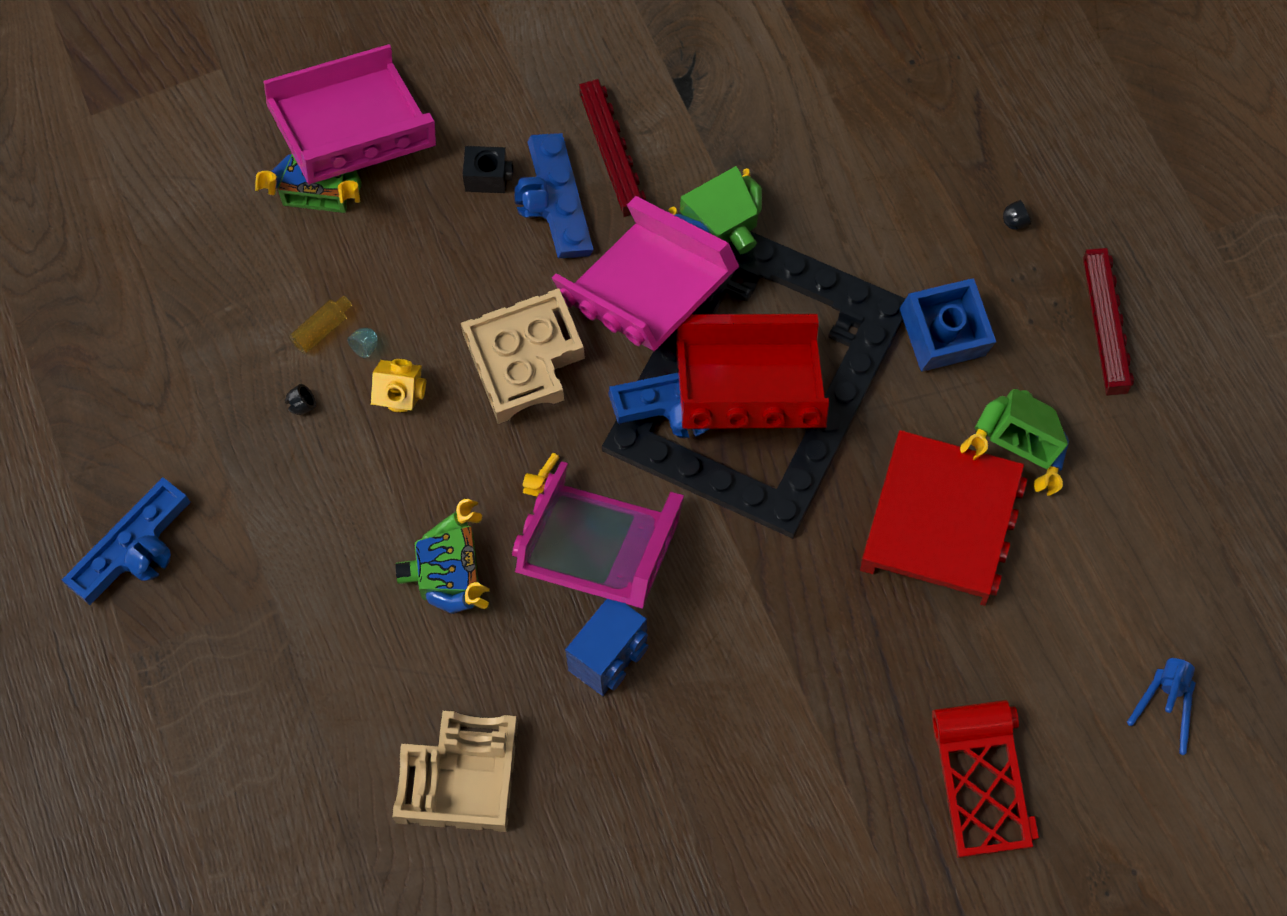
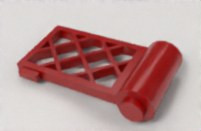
[932,700,1039,858]

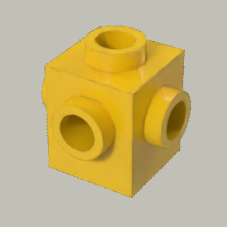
[371,359,426,412]

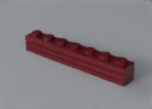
[579,79,646,217]
[1083,248,1134,396]

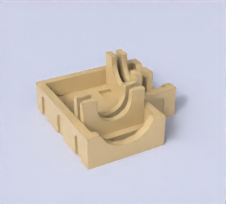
[461,288,585,424]
[392,710,518,832]

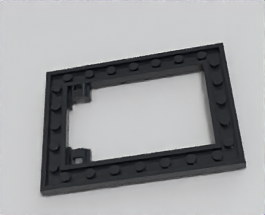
[602,231,905,539]

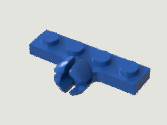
[514,133,593,259]
[608,373,709,439]
[62,477,191,605]

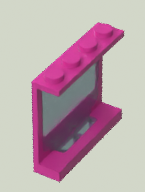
[512,461,684,609]

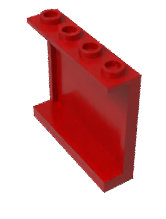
[676,314,829,429]
[860,430,1028,606]

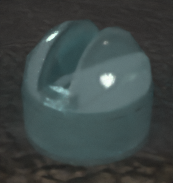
[347,327,378,358]

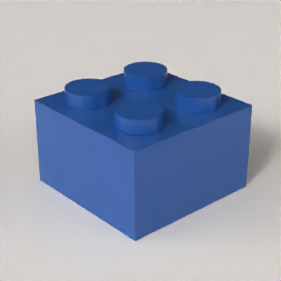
[899,278,996,372]
[565,599,649,696]

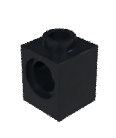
[463,146,513,193]

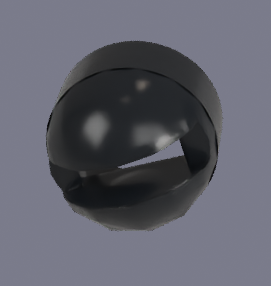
[1003,200,1031,230]
[285,384,316,415]

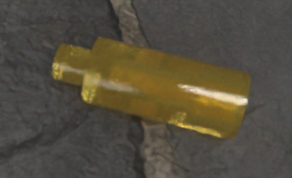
[289,295,352,354]

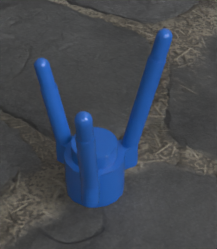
[1127,658,1196,755]

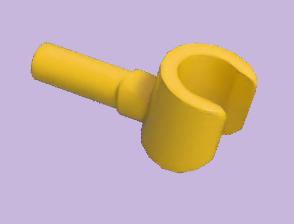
[523,453,560,496]

